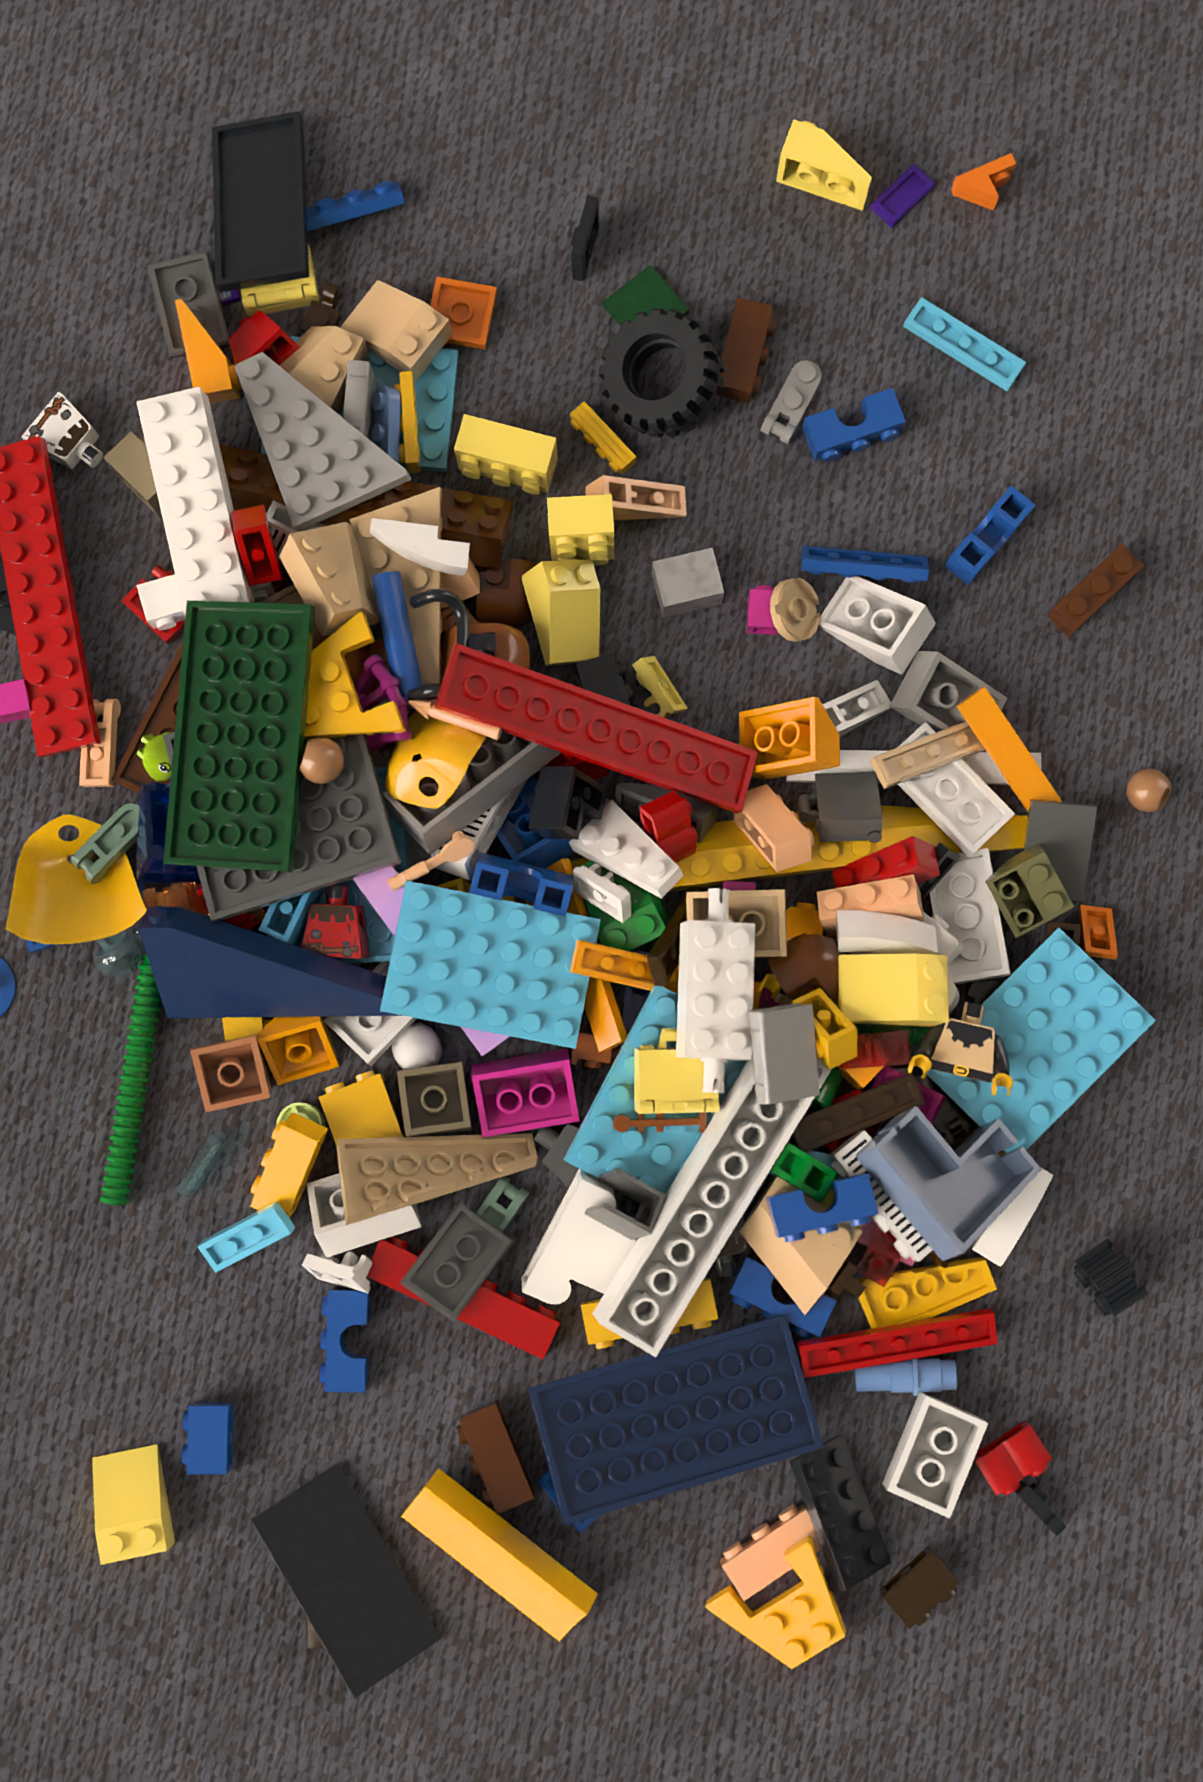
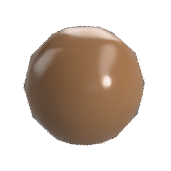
[299,737,345,784]
[1126,768,1172,812]

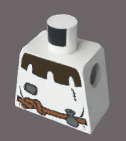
[21,392,103,469]

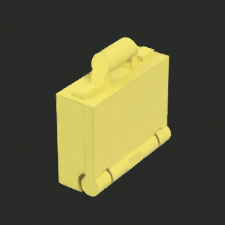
[241,244,320,316]
[634,1028,719,1114]

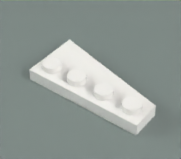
[569,800,683,899]

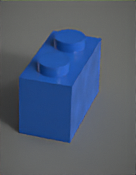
[182,1402,234,1474]

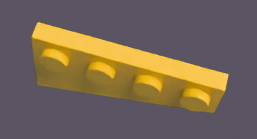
[856,1256,997,1329]

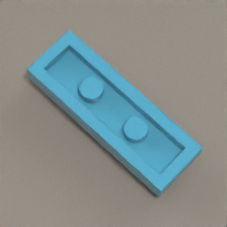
[197,1201,296,1273]

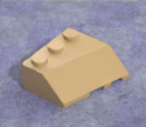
[244,326,368,414]
[279,522,380,636]
[739,1175,862,1315]

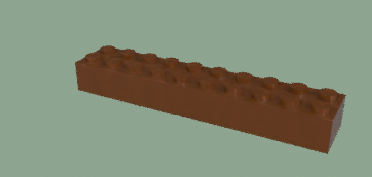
[219,444,513,569]

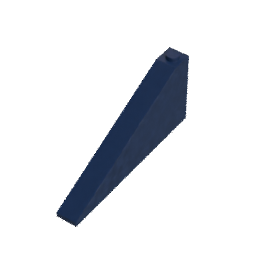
[138,906,403,1018]

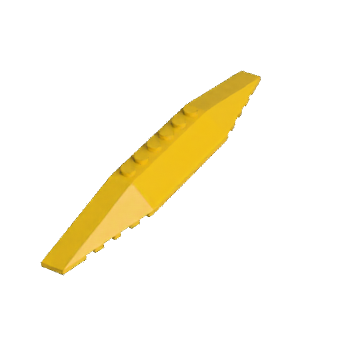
[526,805,1028,906]

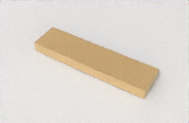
[870,721,985,789]

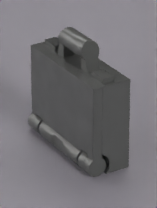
[797,772,883,843]

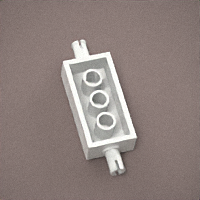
[676,888,755,1093]

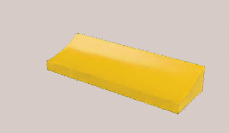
[401,1468,598,1642]

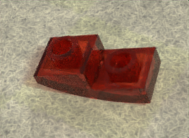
[840,1031,912,1069]
[856,1226,901,1287]

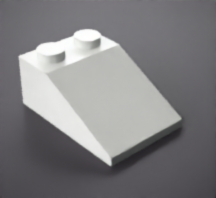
[818,576,936,675]

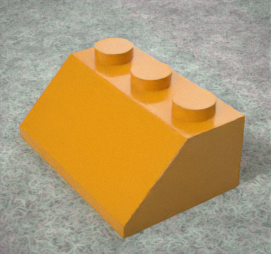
[739,697,840,780]

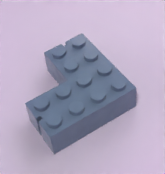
[855,1106,1042,1261]

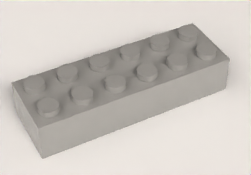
[383,732,561,855]

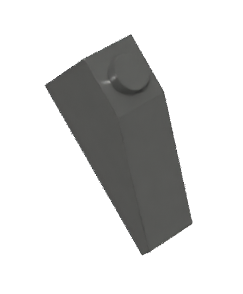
[615,783,718,843]

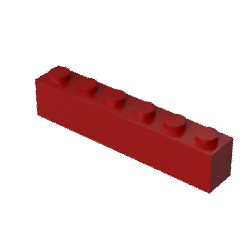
[366,1236,561,1360]

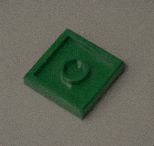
[603,265,689,328]

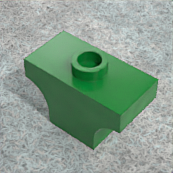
[770,1142,839,1203]

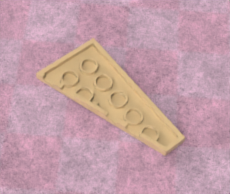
[349,487,442,699]
[337,1133,537,1225]

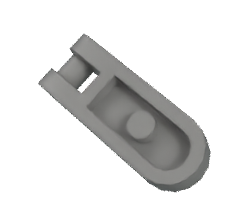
[760,360,822,444]

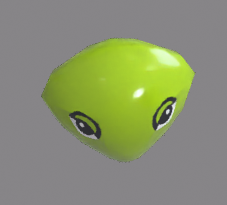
[137,732,172,781]

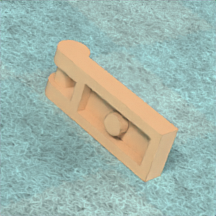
[79,699,121,787]

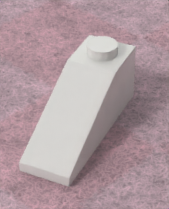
[822,680,891,737]

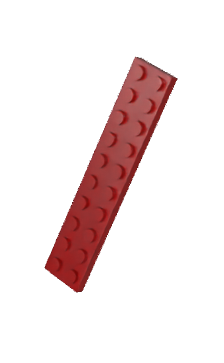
[0,436,101,758]
[434,643,758,814]

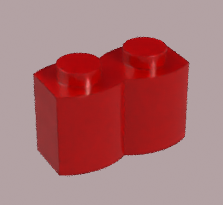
[639,791,698,863]
[973,1420,1052,1495]

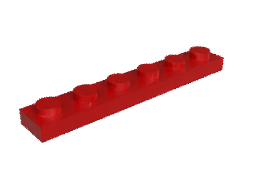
[797,1308,998,1378]

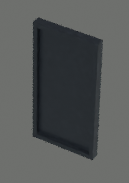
[212,111,309,292]
[251,1463,441,1699]

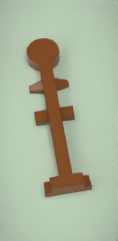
[613,1112,707,1133]

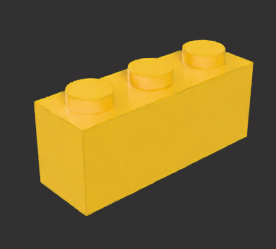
[250,1112,328,1218]

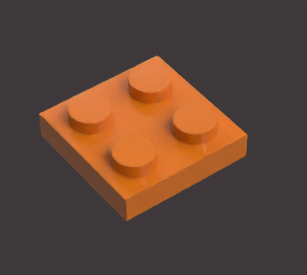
[430,276,498,350]

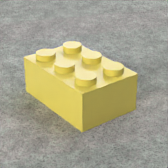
[454,414,558,495]
[547,494,614,565]

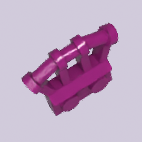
[354,655,413,754]

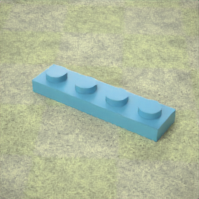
[903,297,1026,391]

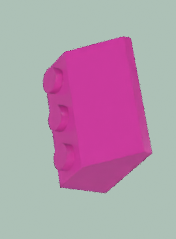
[472,1048,580,1137]

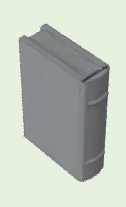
[343,360,377,441]
[749,1003,820,1105]

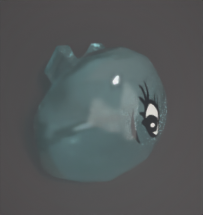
[93,931,141,978]

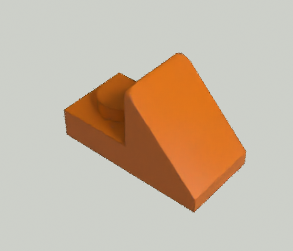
[951,153,1017,210]
[1077,905,1118,960]

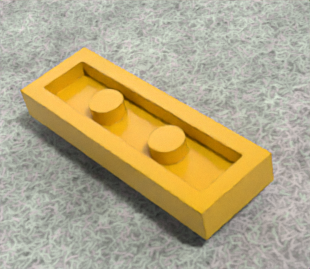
[395,371,421,473]

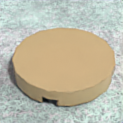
[770,578,820,642]

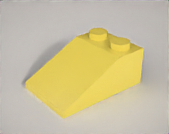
[776,119,872,211]
[521,559,600,666]
[838,953,949,1027]
[92,1444,175,1565]

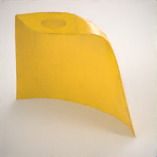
[385,699,487,808]
[5,814,146,944]

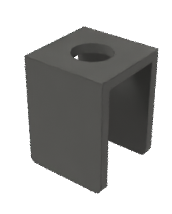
[584,1168,666,1240]

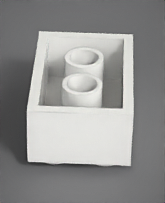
[307,1173,421,1257]
[882,1392,988,1518]

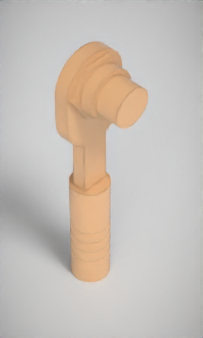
[387,831,475,892]

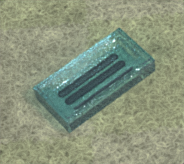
[176,1135,227,1197]

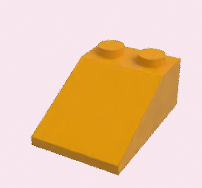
[175,299,243,404]

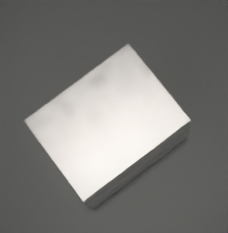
[652,548,724,618]

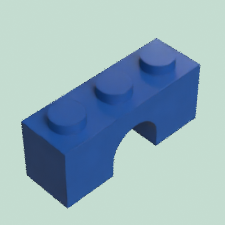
[802,388,906,462]
[945,485,1036,586]
[469,852,574,917]
[766,1173,878,1243]
[728,1256,836,1339]
[319,1288,371,1393]

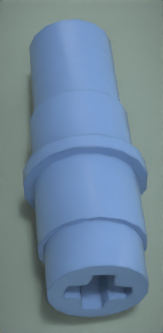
[855,1358,957,1396]

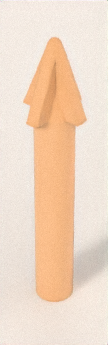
[408,700,502,740]

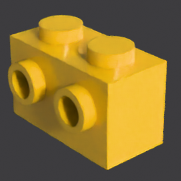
[792,988,857,1070]

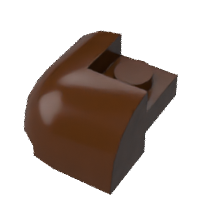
[476,558,537,628]
[767,933,847,1002]

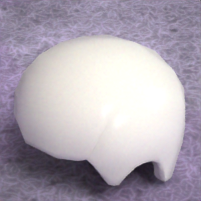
[392,1023,442,1070]

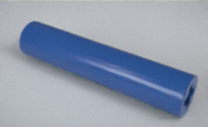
[371,571,425,712]

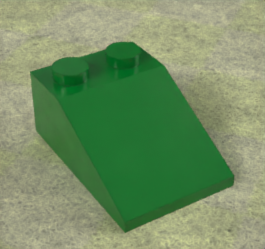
[574,860,670,951]

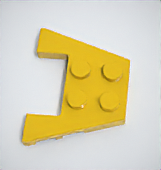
[304,611,406,740]
[705,1535,846,1669]

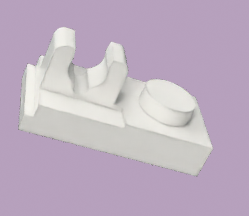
[573,863,632,923]
[302,1251,372,1293]

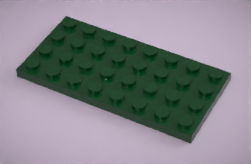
[163,600,315,873]

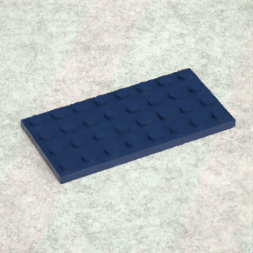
[528,1315,824,1525]

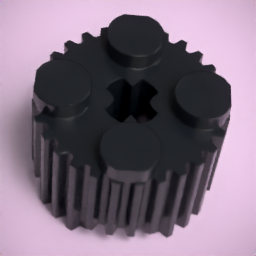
[1073,1238,1148,1317]

